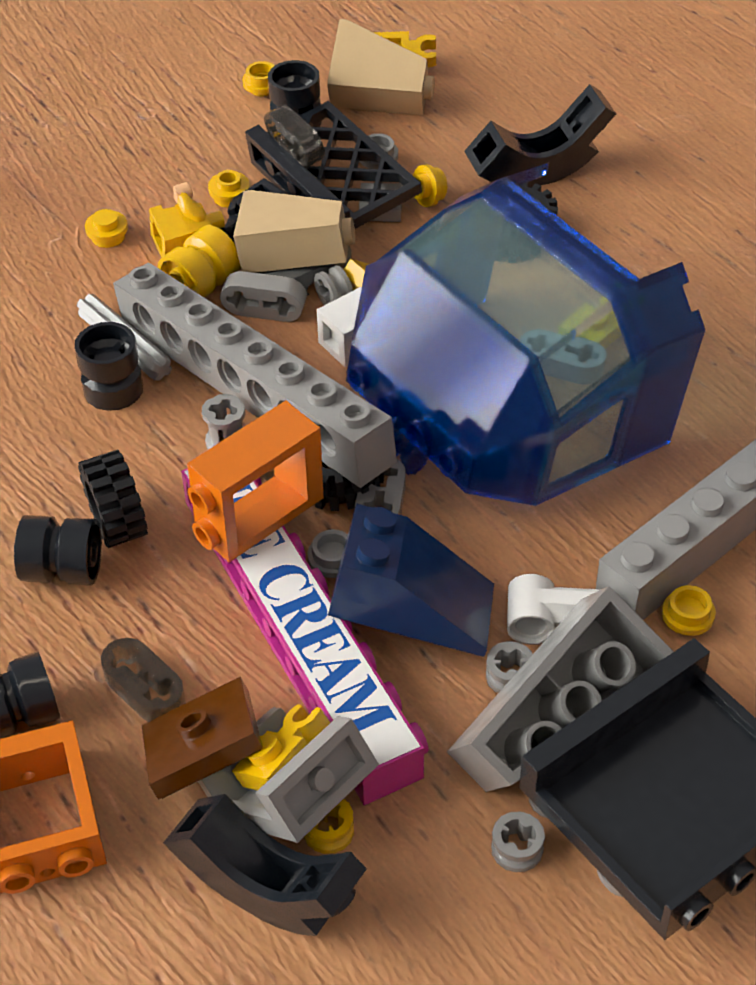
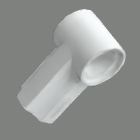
[507,574,601,644]

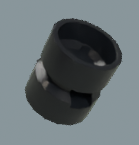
[268,60,322,129]
[74,322,143,411]
[14,515,102,585]
[0,651,60,739]

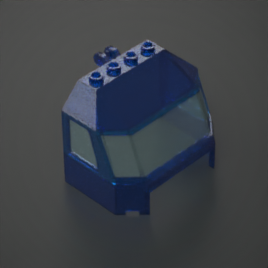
[346,163,706,506]

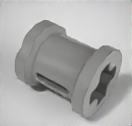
[202,394,245,449]

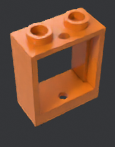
[187,400,324,562]
[0,720,107,894]

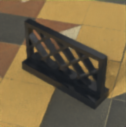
[245,101,422,229]

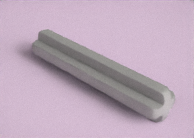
[77,294,172,380]

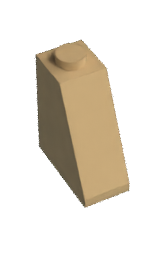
[327,19,435,115]
[233,190,355,273]

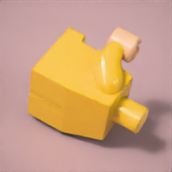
[149,182,225,258]

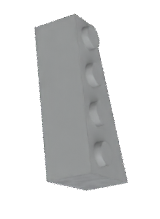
[447,586,674,792]

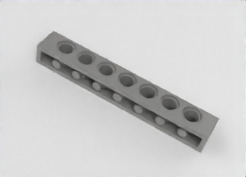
[113,262,397,488]

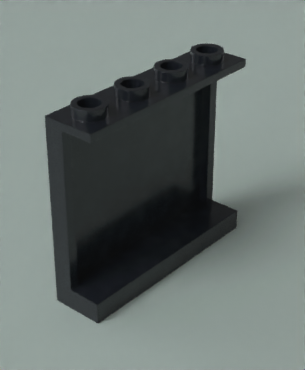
[519,638,756,940]

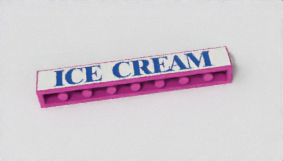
[181,468,429,806]

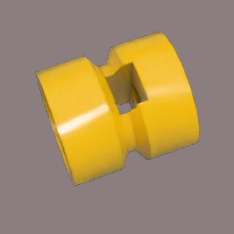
[158,225,241,298]

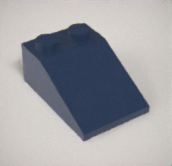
[328,503,494,657]

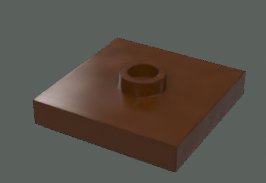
[141,676,263,800]

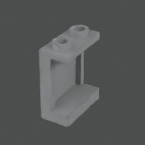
[198,707,379,843]

